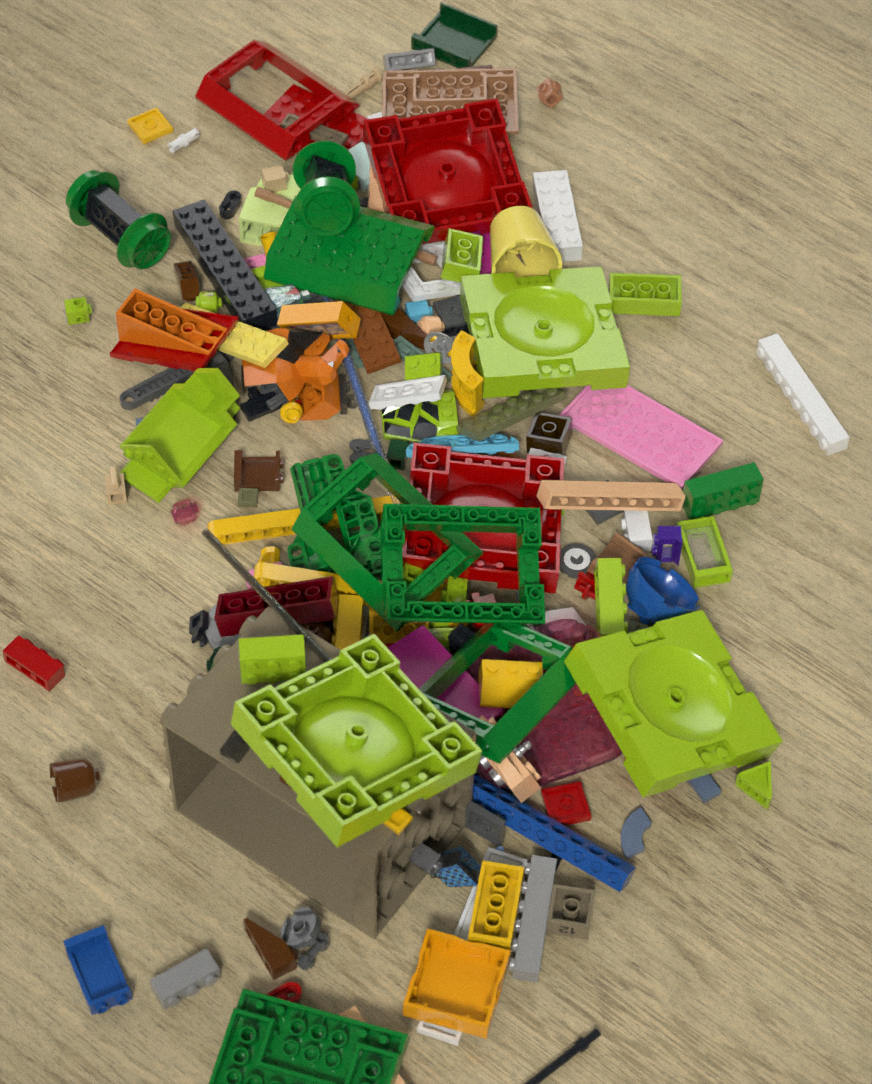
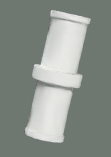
[167,128,200,153]

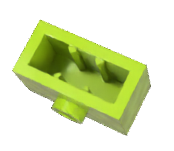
[440,576,468,624]

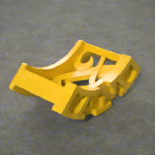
[451,331,484,418]

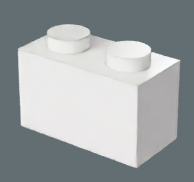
[620,510,653,551]

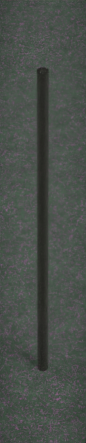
[202,529,332,663]

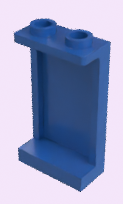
[63,925,133,1015]

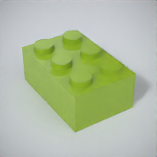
[441,228,483,283]
[239,635,306,685]

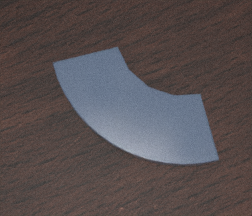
[620,807,652,860]

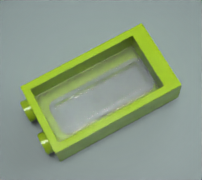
[676,516,733,588]

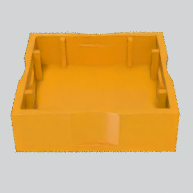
[403,928,511,1039]

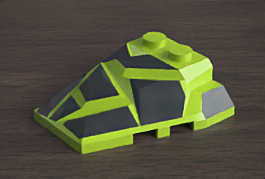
[381,389,459,442]

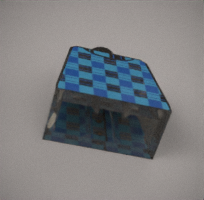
[430,846,481,887]

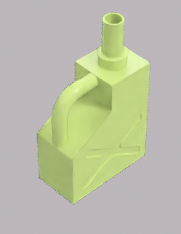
[239,172,300,246]

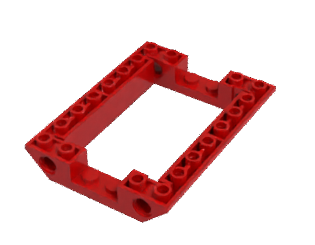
[195,40,359,161]

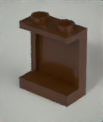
[234,450,284,492]

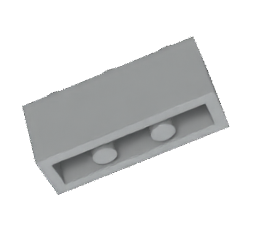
[382,48,436,71]
[150,949,220,1009]

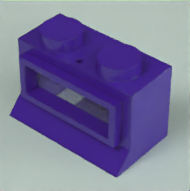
[651,526,682,566]

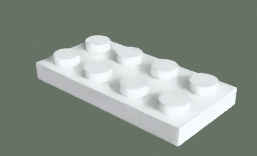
[368,375,447,410]

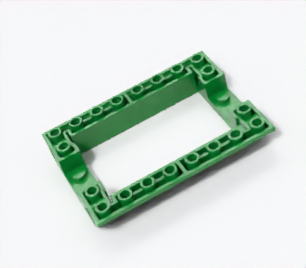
[292,453,484,632]
[380,504,545,624]
[419,623,576,764]

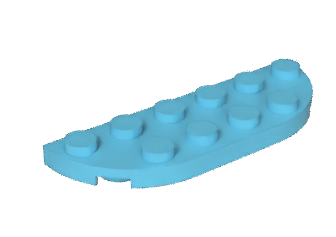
[406,433,519,459]

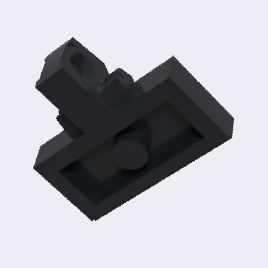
[240,386,282,422]

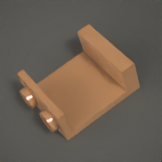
[586,532,647,583]

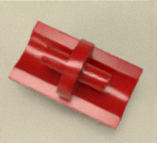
[574,571,595,600]

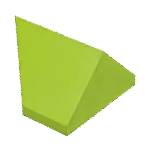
[735,761,772,809]

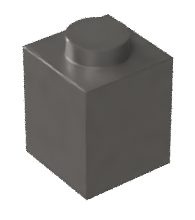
[408,843,444,877]

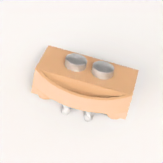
[479,715,541,803]

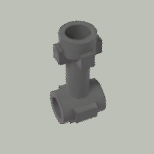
[297,933,329,971]

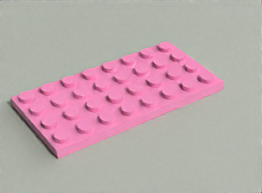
[560,385,723,490]

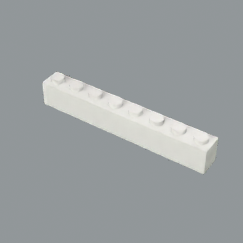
[756,333,850,456]

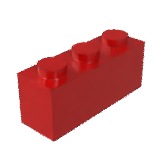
[2,635,65,692]

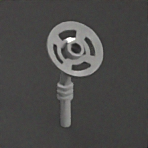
[424,332,470,364]

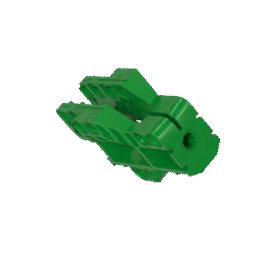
[287,454,382,581]

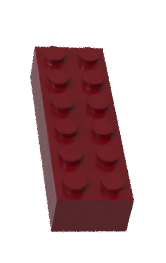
[214,576,339,637]

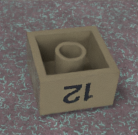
[546,884,595,940]

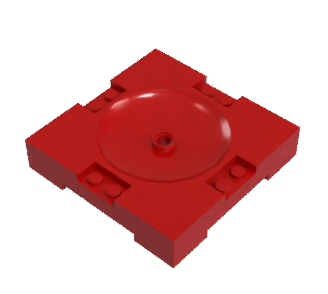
[363,98,533,245]
[402,442,564,594]

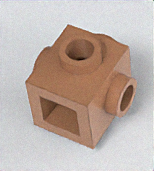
[537,77,564,108]

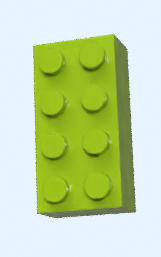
[608,273,682,316]
[594,558,628,638]

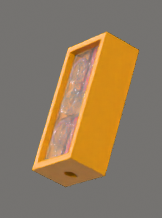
[277,301,361,339]

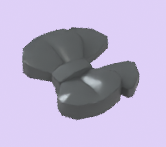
[349,439,374,464]

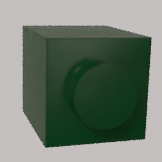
[386,439,409,471]

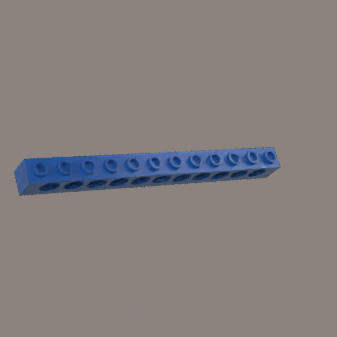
[472,773,636,892]

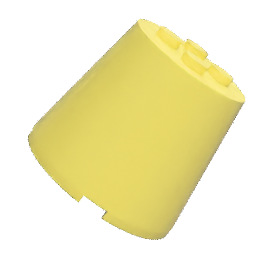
[490,206,562,277]

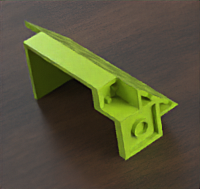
[118,368,240,503]

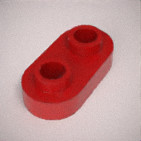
[265,982,302,1003]

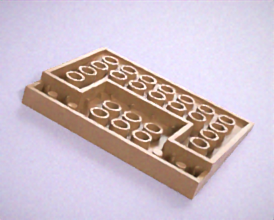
[382,68,518,135]

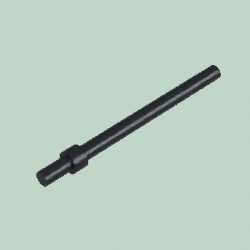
[525,1028,601,1084]

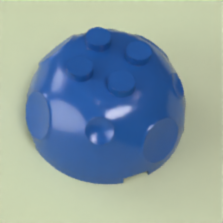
[626,557,700,625]

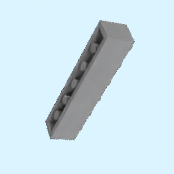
[509,855,557,983]

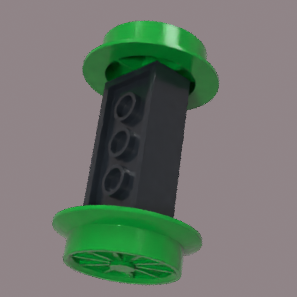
[293,141,360,236]
[66,170,171,270]

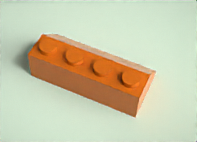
[298,347,341,421]

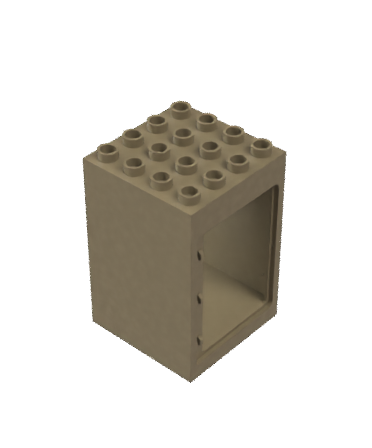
[160,606,476,940]

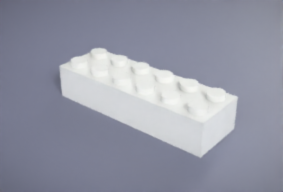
[532,170,583,262]

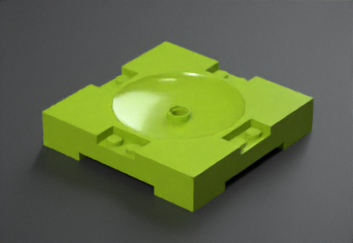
[460,266,630,398]
[564,610,783,798]
[231,634,482,848]

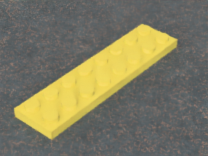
[180,303,289,368]

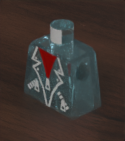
[265,284,310,321]

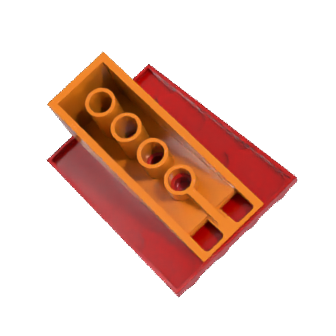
[110,288,239,372]

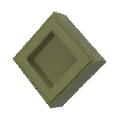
[238,488,258,508]

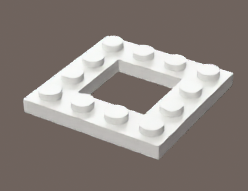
[402,241,461,302]

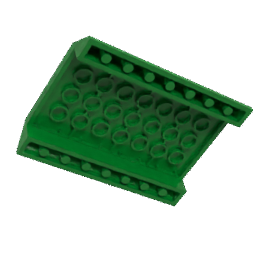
[264,195,435,316]

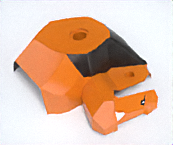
[241,328,350,402]

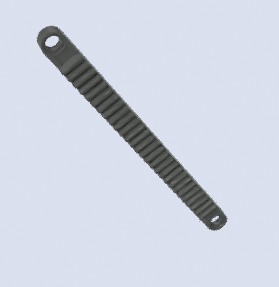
[120,294,335,410]

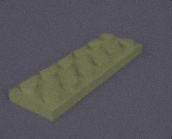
[456,388,566,442]

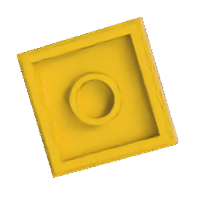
[127,107,173,144]

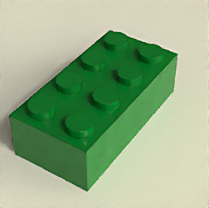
[682,462,764,520]

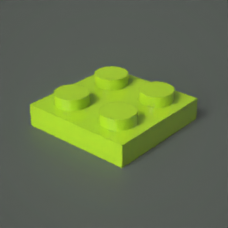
[405,352,442,381]

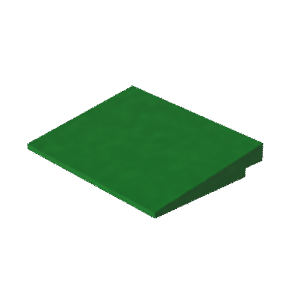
[209,989,410,1084]

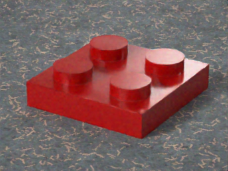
[541,782,592,826]

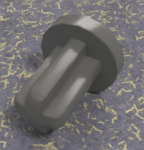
[266,389,289,410]

